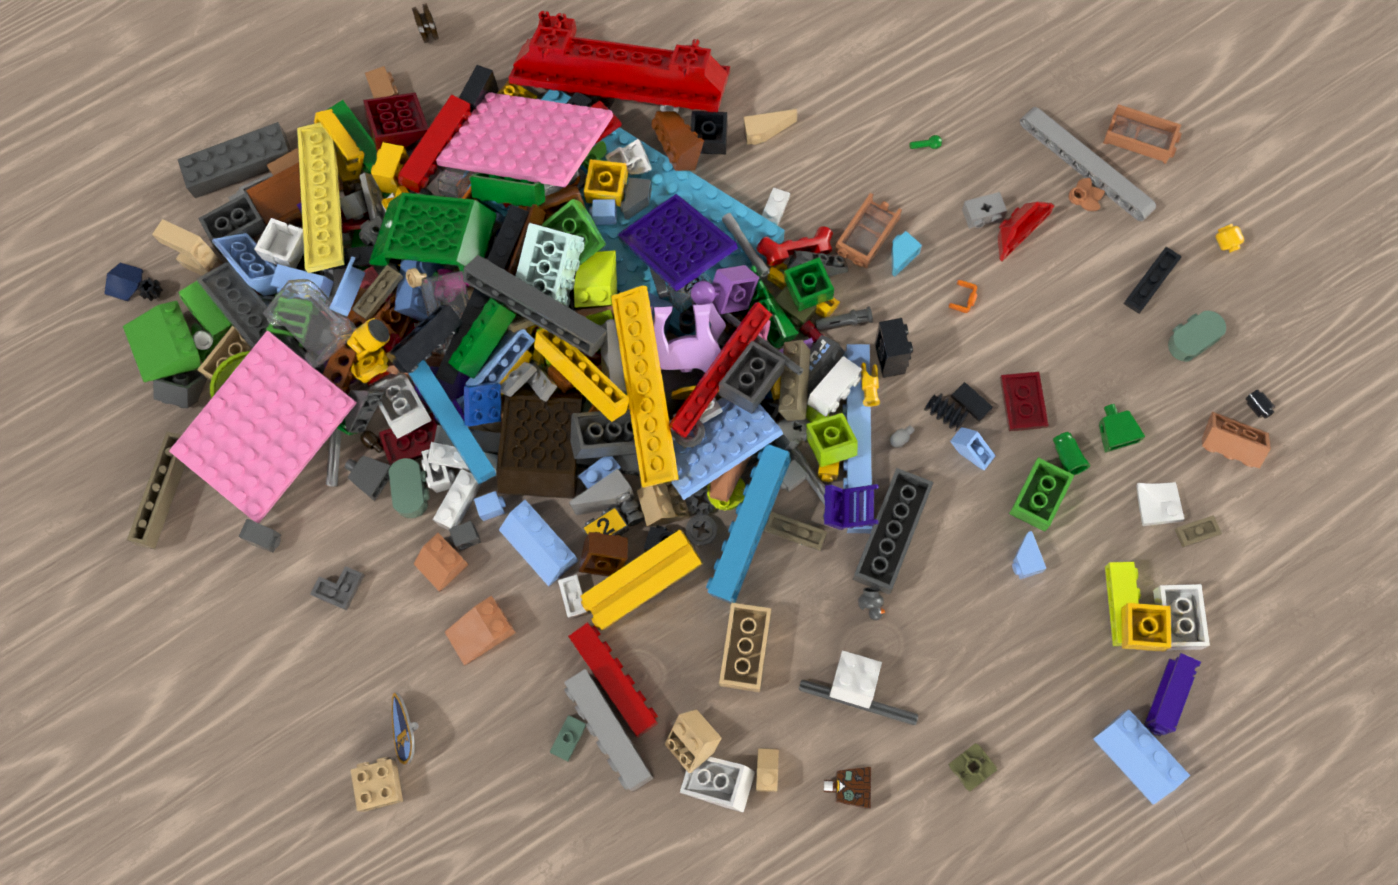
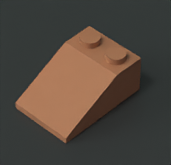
[445,596,516,665]

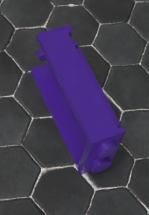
[1144,653,1201,736]

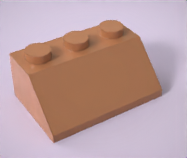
[1202,412,1271,469]

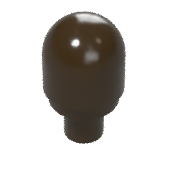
[360,431,384,453]

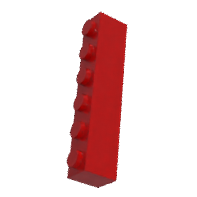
[398,94,472,193]
[568,622,658,738]

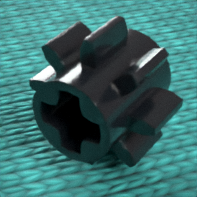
[137,277,163,301]

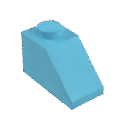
[891,231,922,277]

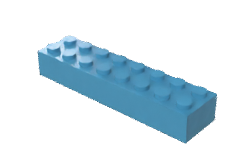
[706,444,791,604]

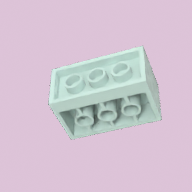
[516,223,584,306]

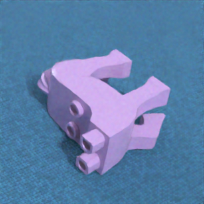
[650,303,726,373]

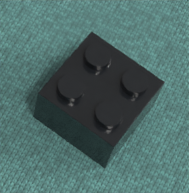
[691,111,728,155]

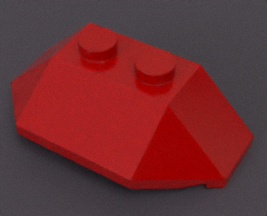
[998,202,1054,261]

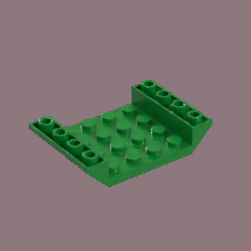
[369,192,497,275]

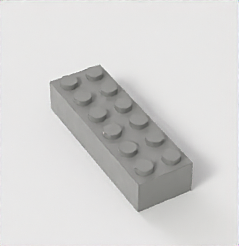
[564,669,654,792]

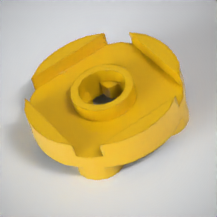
[351,348,388,383]

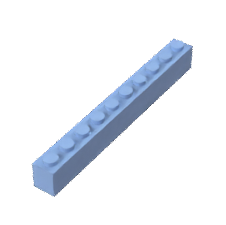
[842,344,872,534]

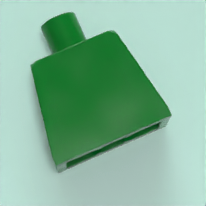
[1099,404,1145,453]

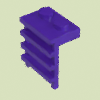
[824,484,879,530]

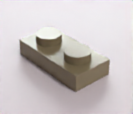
[1174,515,1222,548]

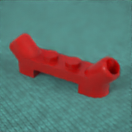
[756,226,833,266]

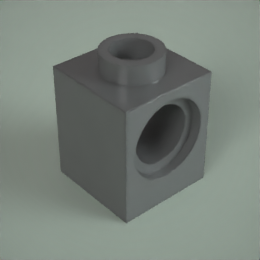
[448,521,481,551]

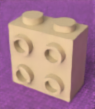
[351,757,403,812]

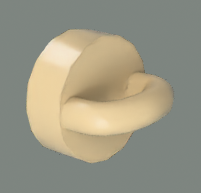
[406,268,427,288]

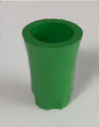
[1053,432,1091,475]

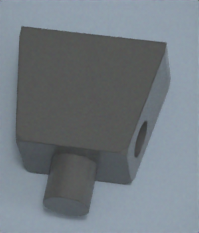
[345,456,391,501]

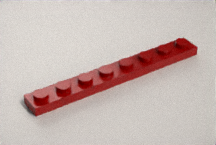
[669,302,772,438]

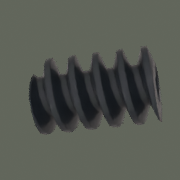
[924,393,968,432]

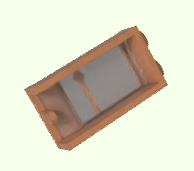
[1103,104,1182,164]
[835,193,902,269]

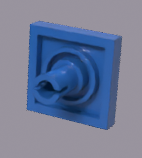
[464,382,501,427]

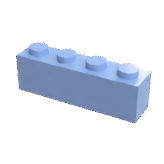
[465,329,535,386]

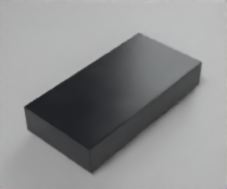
[951,382,993,422]

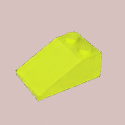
[574,250,617,309]

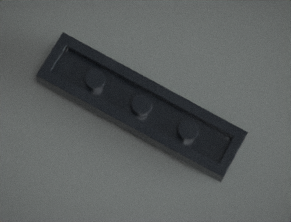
[1123,247,1182,314]

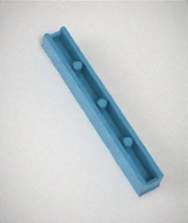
[408,360,496,484]

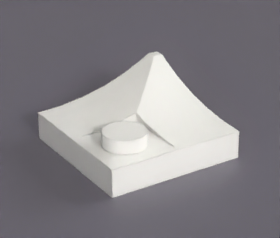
[1136,482,1184,526]

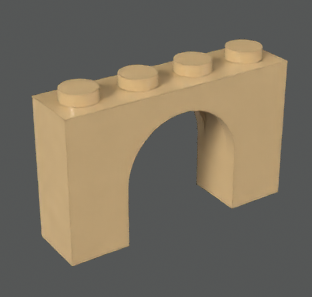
[152,219,224,276]

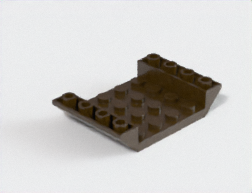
[496,383,586,499]

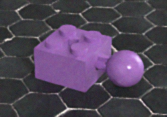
[691,265,759,314]

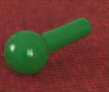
[909,135,942,149]

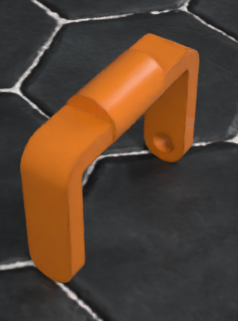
[949,280,977,313]

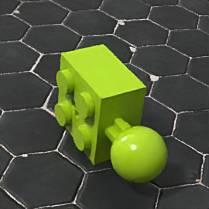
[806,405,858,467]

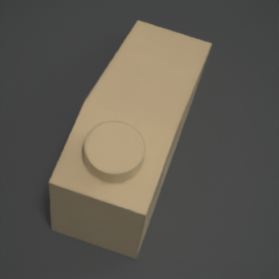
[744,109,797,145]

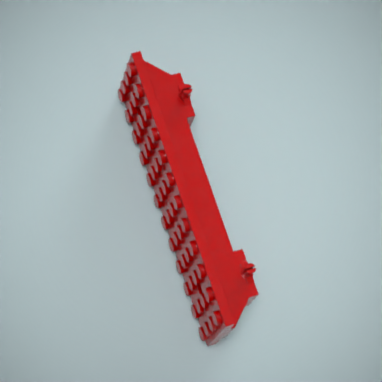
[509,21,730,112]

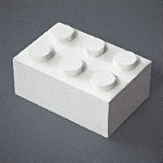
[370,373,431,439]
[1153,584,1210,650]

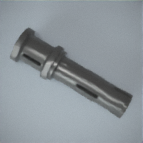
[815,306,873,330]

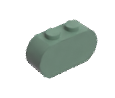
[1168,311,1226,362]
[389,458,430,518]

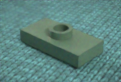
[550,715,586,762]

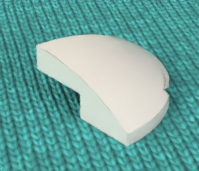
[605,139,652,175]

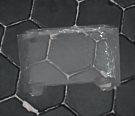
[263,279,357,368]

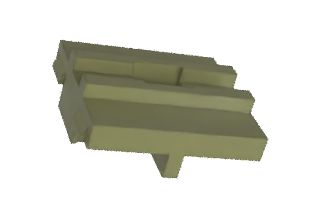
[948,743,997,792]

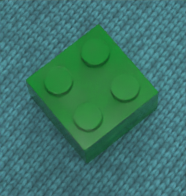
[784,257,834,312]

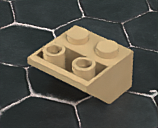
[637,482,690,527]
[665,709,721,773]

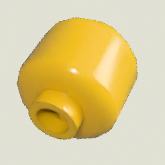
[1215,224,1245,253]

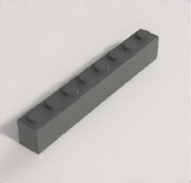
[463,255,607,357]

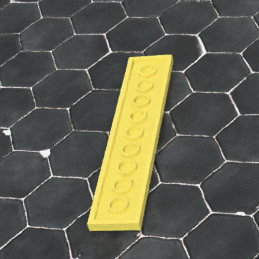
[297,123,345,273]

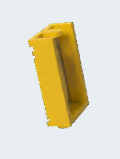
[314,109,364,182]

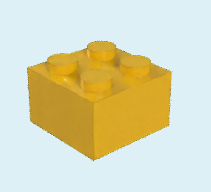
[371,142,409,194]
[584,159,628,207]
[1121,603,1171,652]

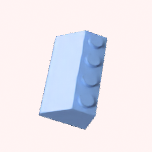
[212,233,278,296]
[499,500,578,586]
[1093,709,1190,805]

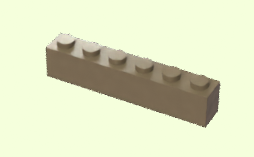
[127,432,185,550]

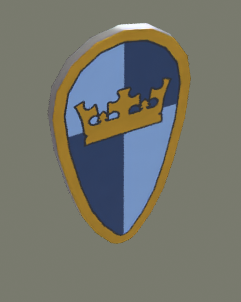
[392,693,419,765]

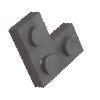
[310,566,364,611]

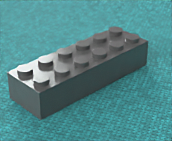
[177,122,291,198]
[853,468,934,595]

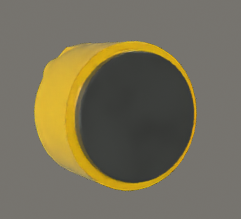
[347,318,390,359]

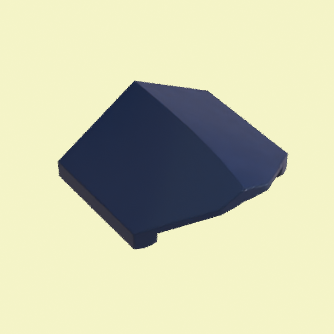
[104,262,143,302]

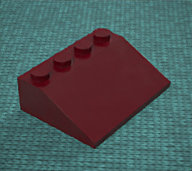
[363,92,429,152]

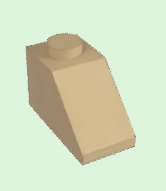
[756,748,779,792]

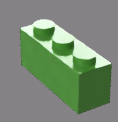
[178,281,232,341]

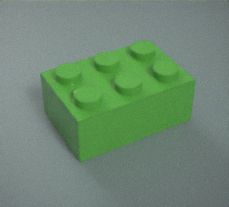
[1009,458,1075,532]

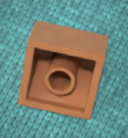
[414,533,469,592]

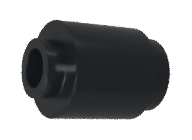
[1245,390,1275,419]

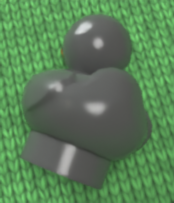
[858,587,885,621]

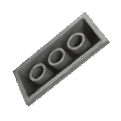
[570,409,637,459]

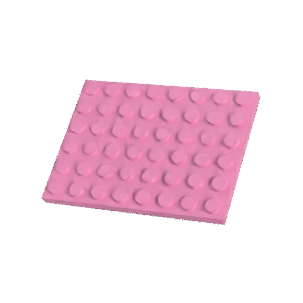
[436,93,613,187]
[169,331,357,523]

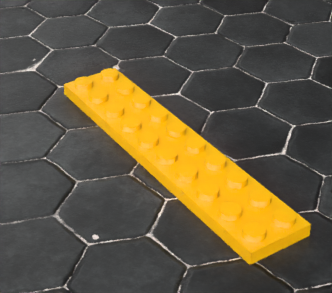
[611,285,679,487]

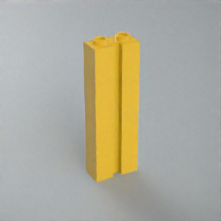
[580,530,704,630]

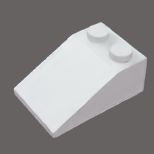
[680,757,755,812]

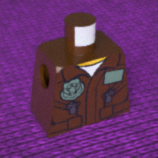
[824,767,871,809]

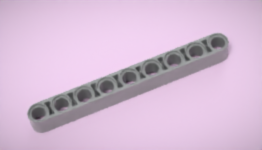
[1020,107,1156,221]

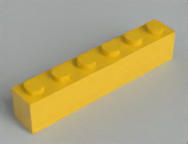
[534,329,629,422]

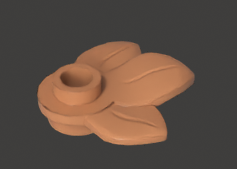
[1068,178,1105,211]

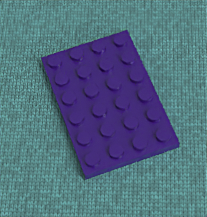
[617,194,738,292]

